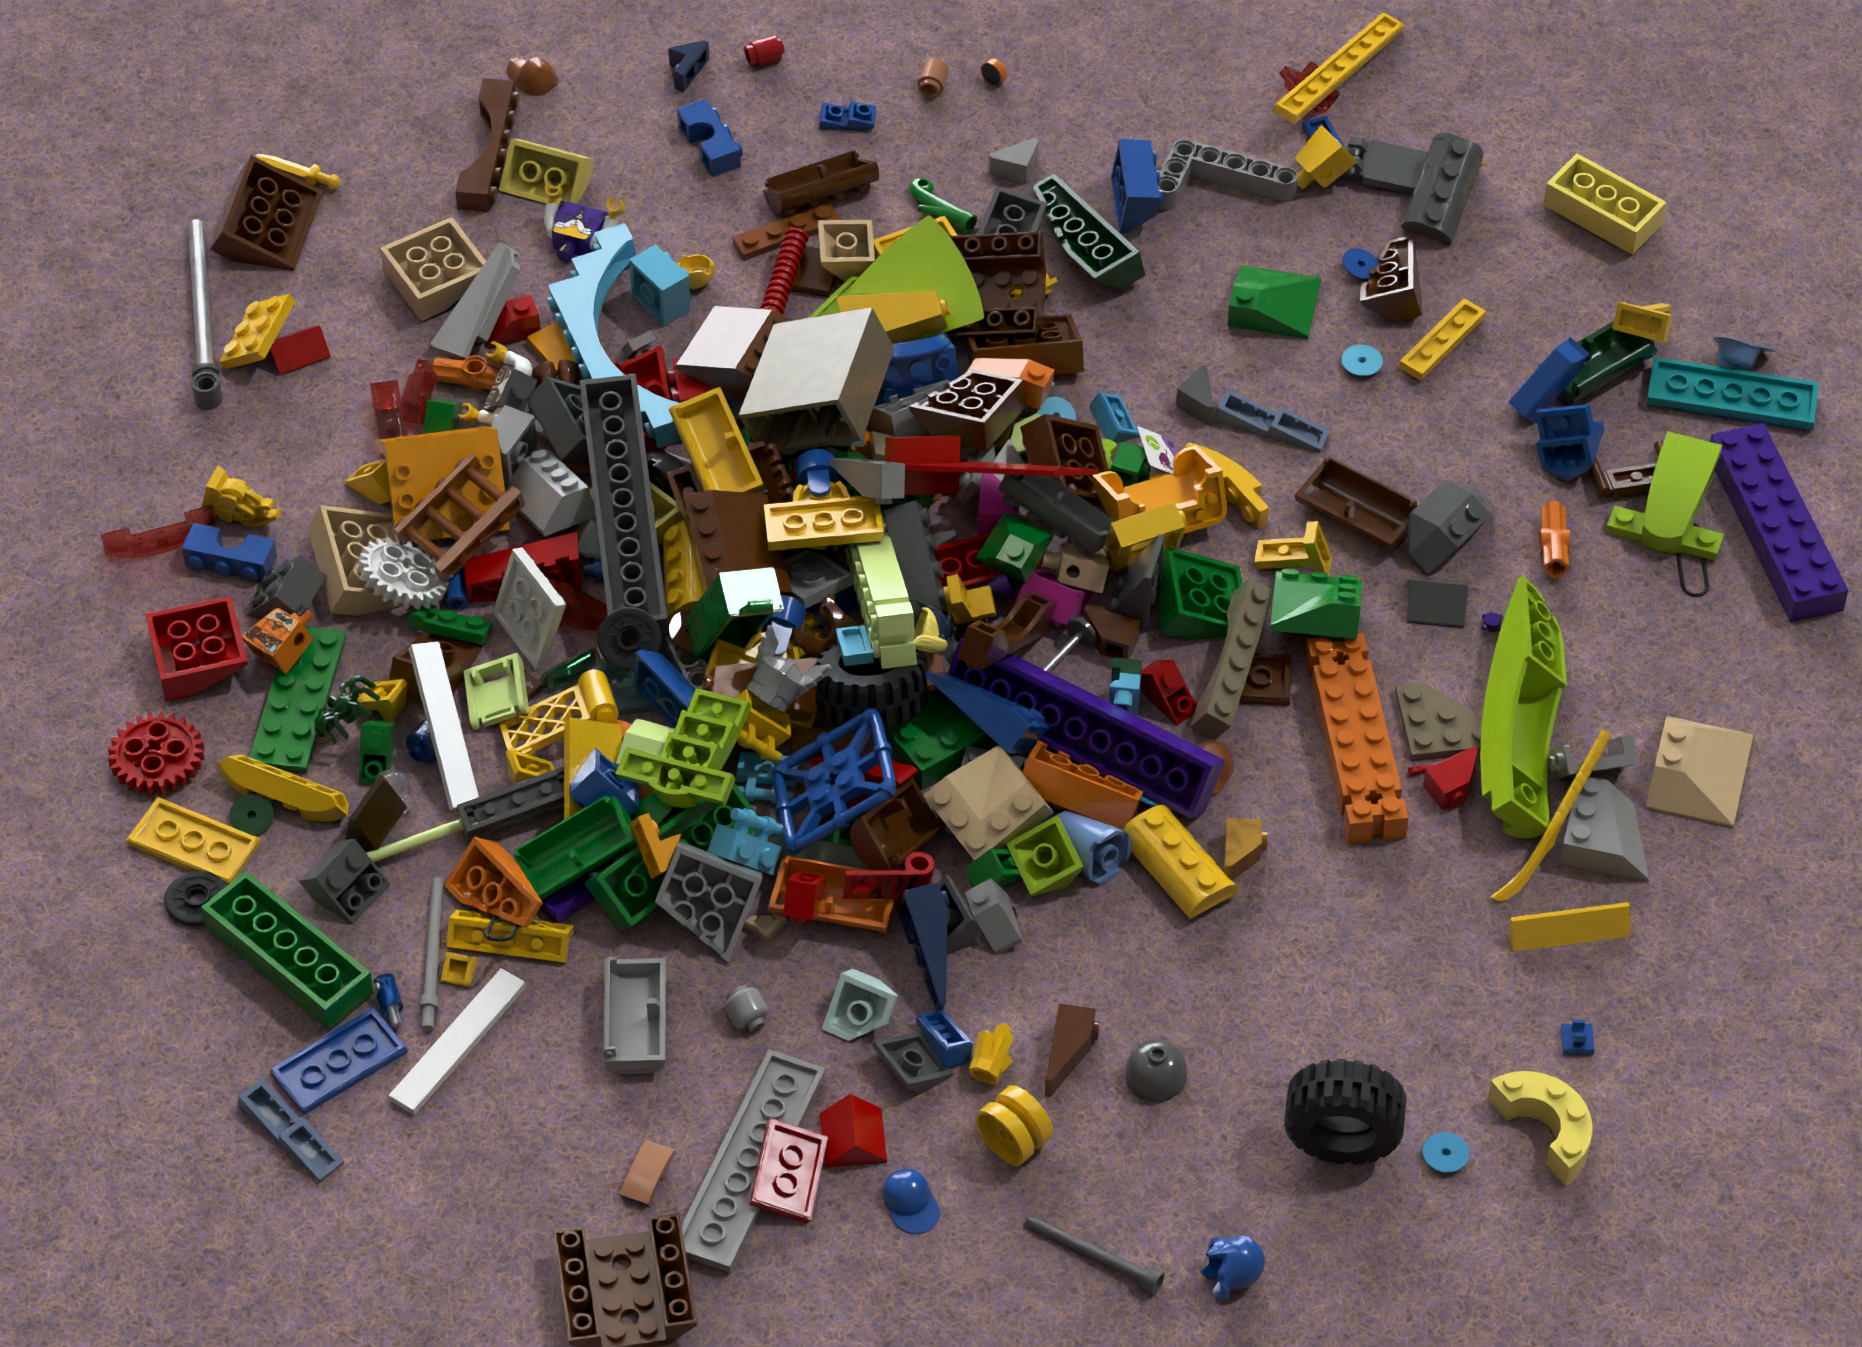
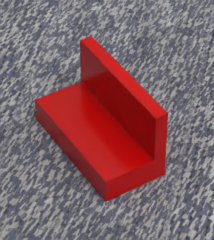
[267,325,331,375]

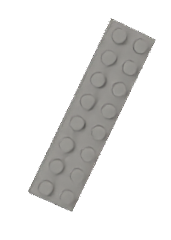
[681,1049,826,1273]

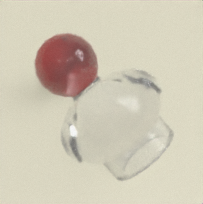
[377,770,415,814]

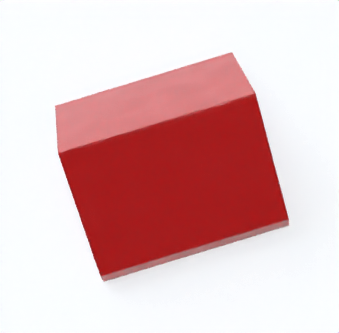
[820,1094,887,1168]

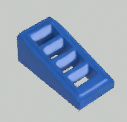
[916,1010,973,1068]

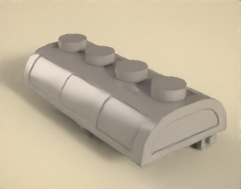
[603,956,666,1075]

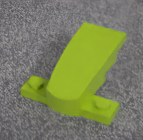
[1606,431,1724,561]
[615,688,752,808]

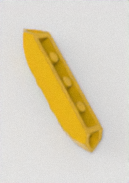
[215,754,349,822]

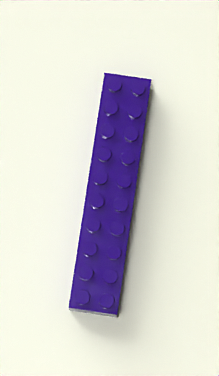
[941,639,1225,819]

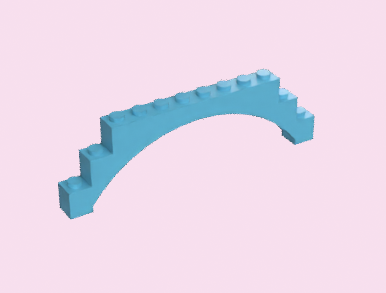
[547,223,682,448]

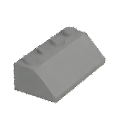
[505,450,596,537]

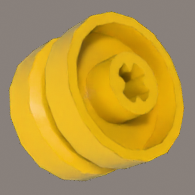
[975,1085,1054,1166]

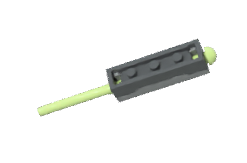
[366,766,564,862]

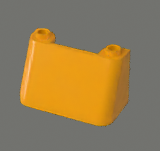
[1093,445,1227,534]

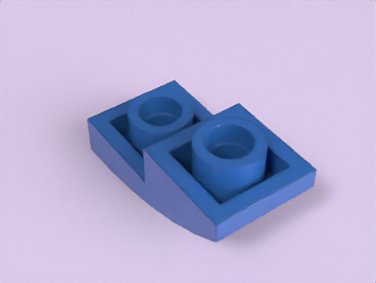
[819,101,876,131]

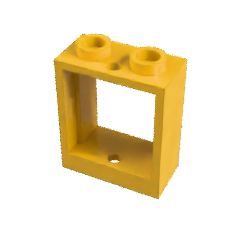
[1105,502,1187,571]

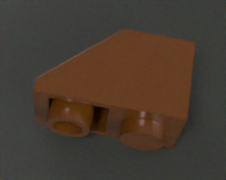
[1084,604,1140,659]

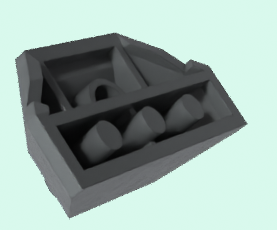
[1407,479,1495,575]

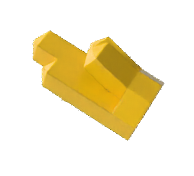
[969,1023,1014,1085]

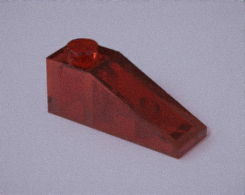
[548,579,608,631]

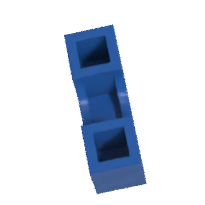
[677,99,743,177]
[182,523,277,581]

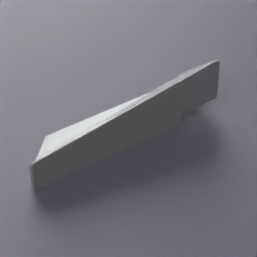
[430,243,520,360]

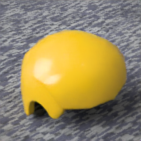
[674,254,715,290]

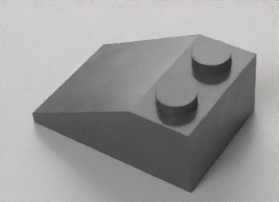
[1110,534,1165,632]

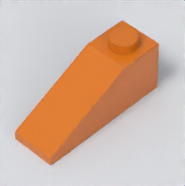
[966,358,1054,410]

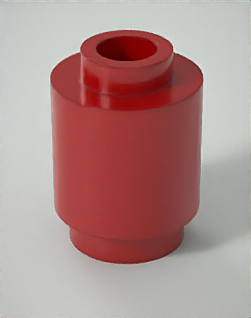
[744,35,785,67]

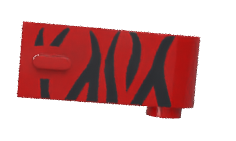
[842,852,935,899]

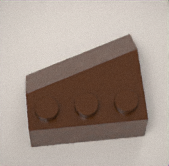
[909,369,1025,451]

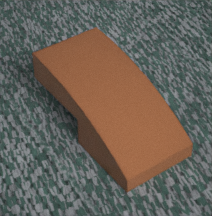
[619,1140,675,1206]

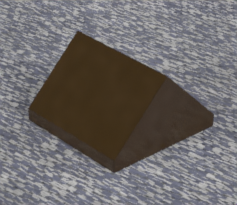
[345,775,407,850]

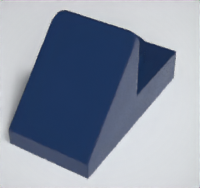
[669,40,709,92]

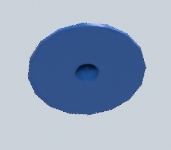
[1342,248,1379,280]

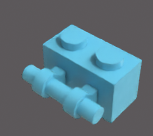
[707,808,783,875]

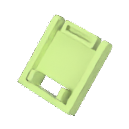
[464,653,529,731]

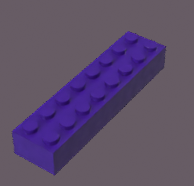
[1710,423,1849,623]

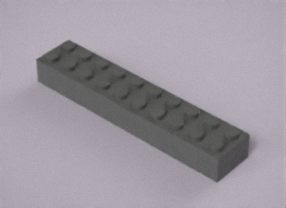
[579,374,669,641]

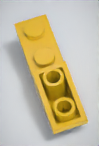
[1185,443,1269,529]

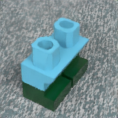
[1109,657,1142,716]

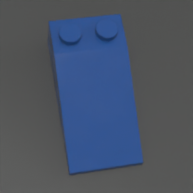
[925,671,1049,755]

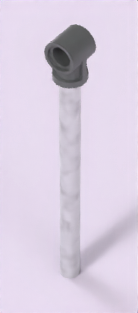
[188,220,222,410]

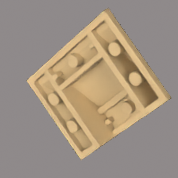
[1646,716,1753,828]

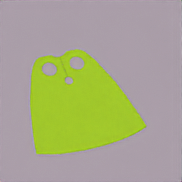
[845,215,984,343]

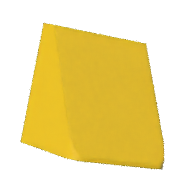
[440,952,479,987]

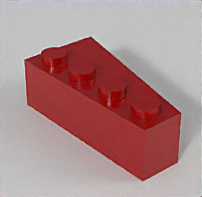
[464,532,582,603]

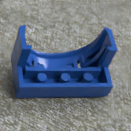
[874,331,958,406]

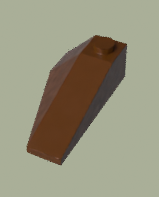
[1360,235,1422,322]

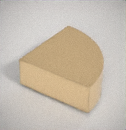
[744,913,786,942]

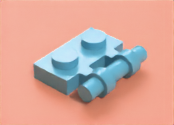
[736,751,799,805]

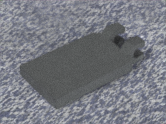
[1342,136,1428,195]

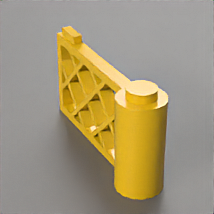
[499,670,619,755]

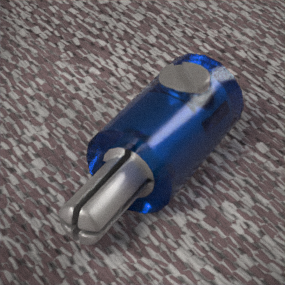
[373,973,404,1028]

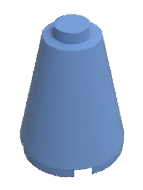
[1057,811,1132,884]

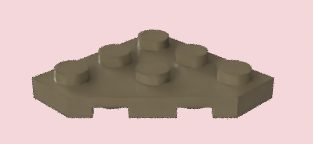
[1395,683,1482,760]

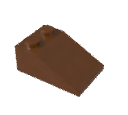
[389,632,483,699]

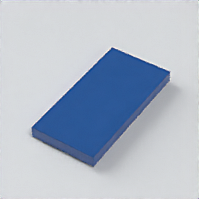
[270,1007,408,1115]

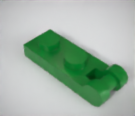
[407,604,493,645]

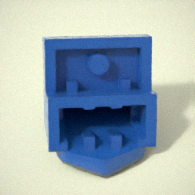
[1535,404,1605,481]

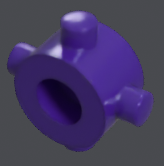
[1482,612,1503,632]

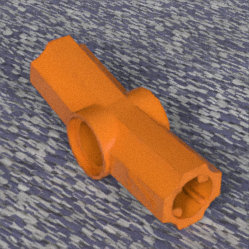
[432,355,500,391]
[1539,501,1570,578]

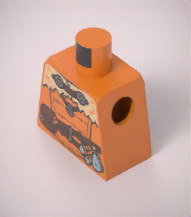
[241,605,314,674]

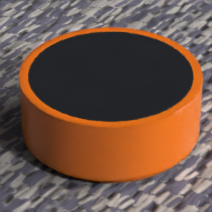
[981,59,1007,86]

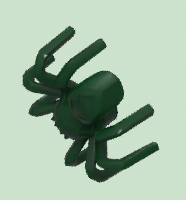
[315,675,381,745]

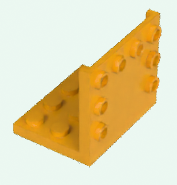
[374,426,510,543]

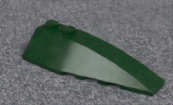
[1032,173,1146,289]

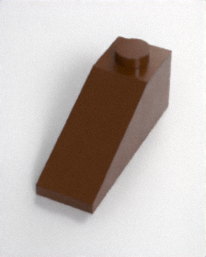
[1045,1004,1100,1097]

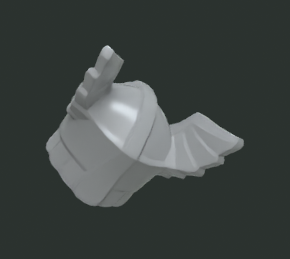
[746,625,832,713]

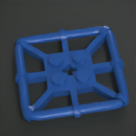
[772,709,897,853]

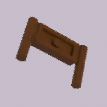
[1589,441,1663,497]

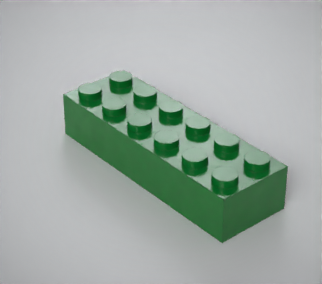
[584,783,758,932]
[201,871,374,1030]

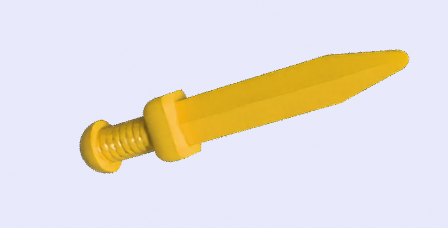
[256,154,340,190]

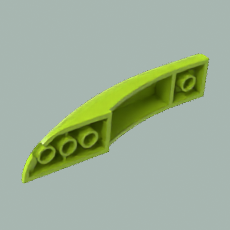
[1480,576,1567,838]

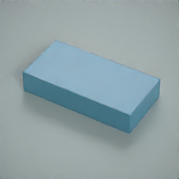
[836,625,874,666]

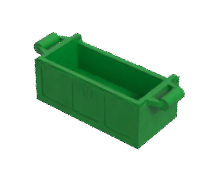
[686,567,784,665]

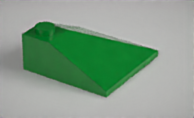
[1227,265,1321,339]
[1158,547,1243,640]

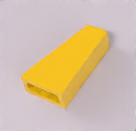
[836,291,950,344]

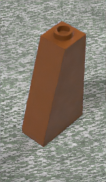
[702,658,818,723]

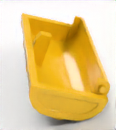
[668,387,764,493]
[662,520,704,629]
[1123,805,1238,919]

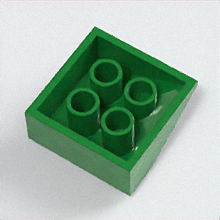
[1270,569,1362,639]
[872,692,994,791]

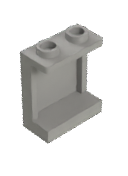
[1548,734,1638,779]

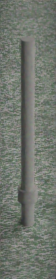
[420,877,444,1032]

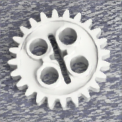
[356,537,449,610]

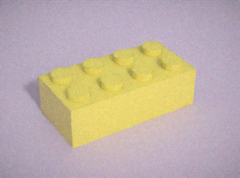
[1543,153,1666,255]

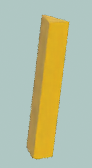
[1508,902,1630,951]

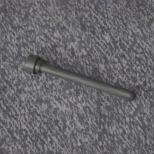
[1026,1216,1165,1295]

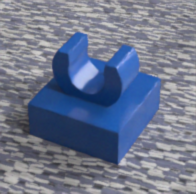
[1560,1020,1595,1055]

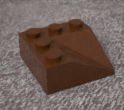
[1020,414,1109,506]

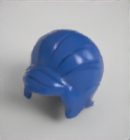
[1200,1236,1265,1301]

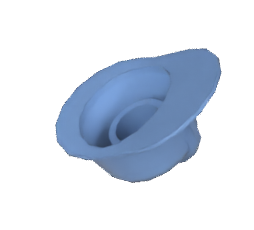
[1713,336,1776,371]

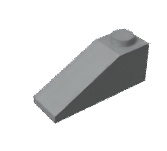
[830,458,905,504]

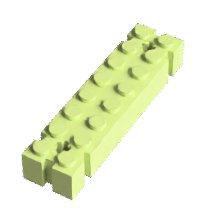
[845,513,917,669]

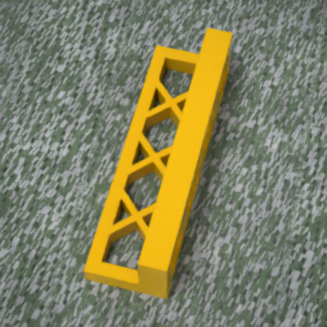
[446,909,575,963]

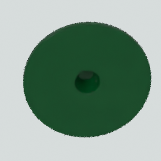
[229,794,274,836]

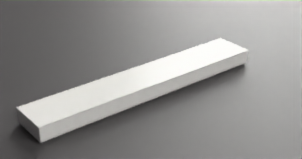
[408,642,479,811]
[389,968,526,1115]

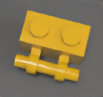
[735,689,791,763]

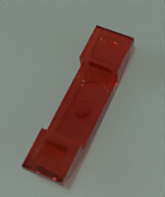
[101,505,216,558]

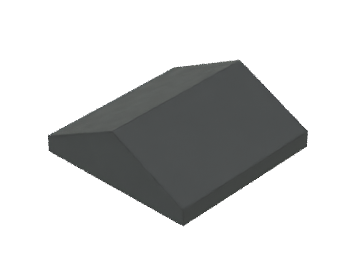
[872,1031,954,1094]

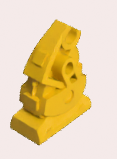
[200,466,282,527]

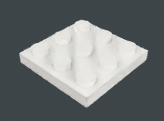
[492,547,566,670]

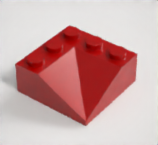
[145,596,248,701]

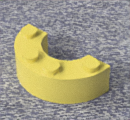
[1487,1071,1593,1187]

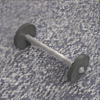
[1042,617,1097,672]

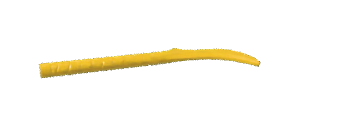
[1491,730,1612,901]

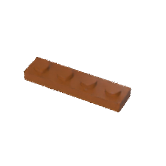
[733,202,841,261]

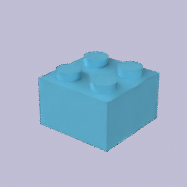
[629,244,691,327]

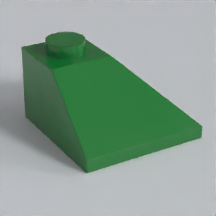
[976,512,1054,583]

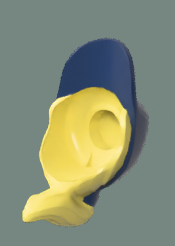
[910,599,950,653]

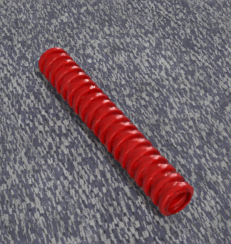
[760,227,809,314]

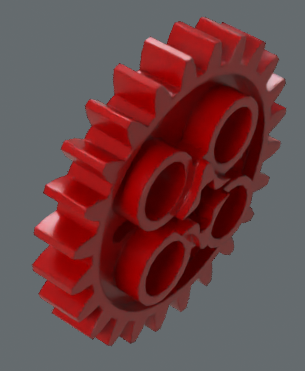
[108,711,205,796]

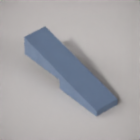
[1213,389,1330,453]
[237,1078,344,1182]

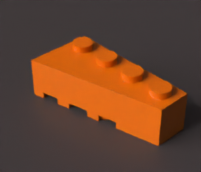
[1022,740,1144,829]

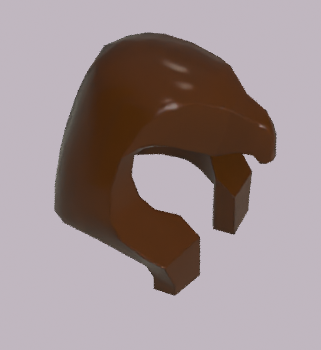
[792,594,862,658]

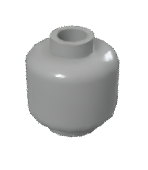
[724,985,769,1032]

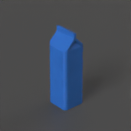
[1508,337,1590,424]

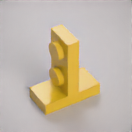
[1612,302,1673,342]
[1254,521,1332,577]
[943,574,997,624]

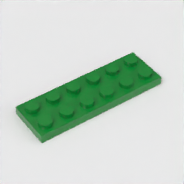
[249,626,347,774]

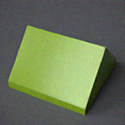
[1006,815,1084,896]

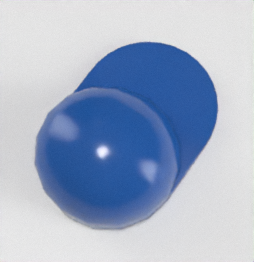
[883,1169,940,1234]

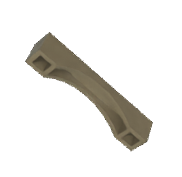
[1190,577,1274,740]

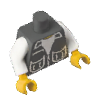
[458,341,537,425]

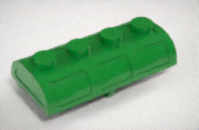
[514,795,637,901]

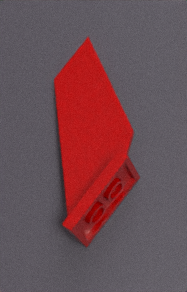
[885,435,1098,495]

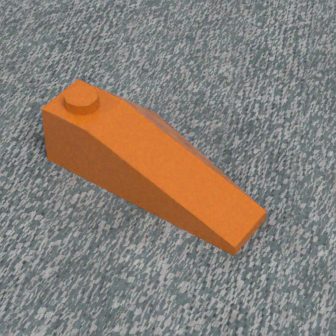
[444,836,543,928]

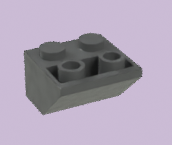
[247,555,326,619]
[299,839,391,924]

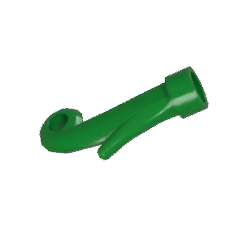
[909,178,977,234]

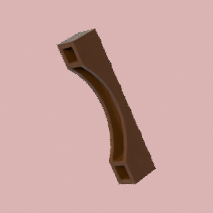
[455,78,520,212]
[957,591,1057,670]

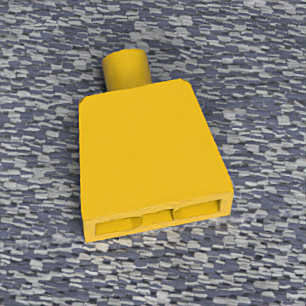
[1295,125,1357,190]

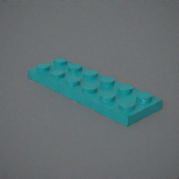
[1647,357,1819,430]

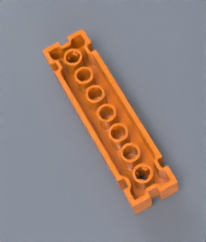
[1305,633,1409,844]

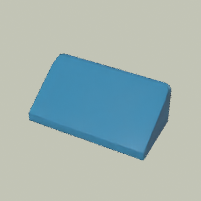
[1090,393,1140,443]

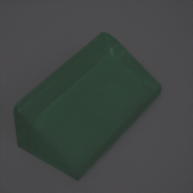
[538,646,597,694]

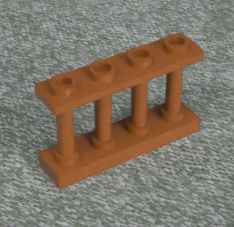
[393,453,525,583]

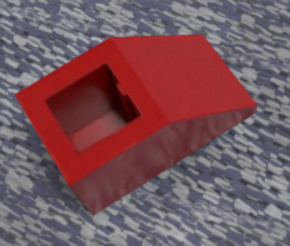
[1141,660,1197,725]

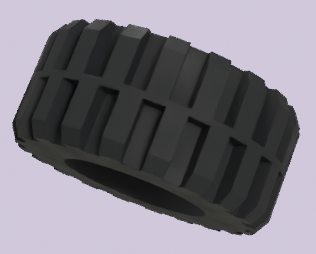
[815,644,928,730]
[1284,1059,1407,1165]

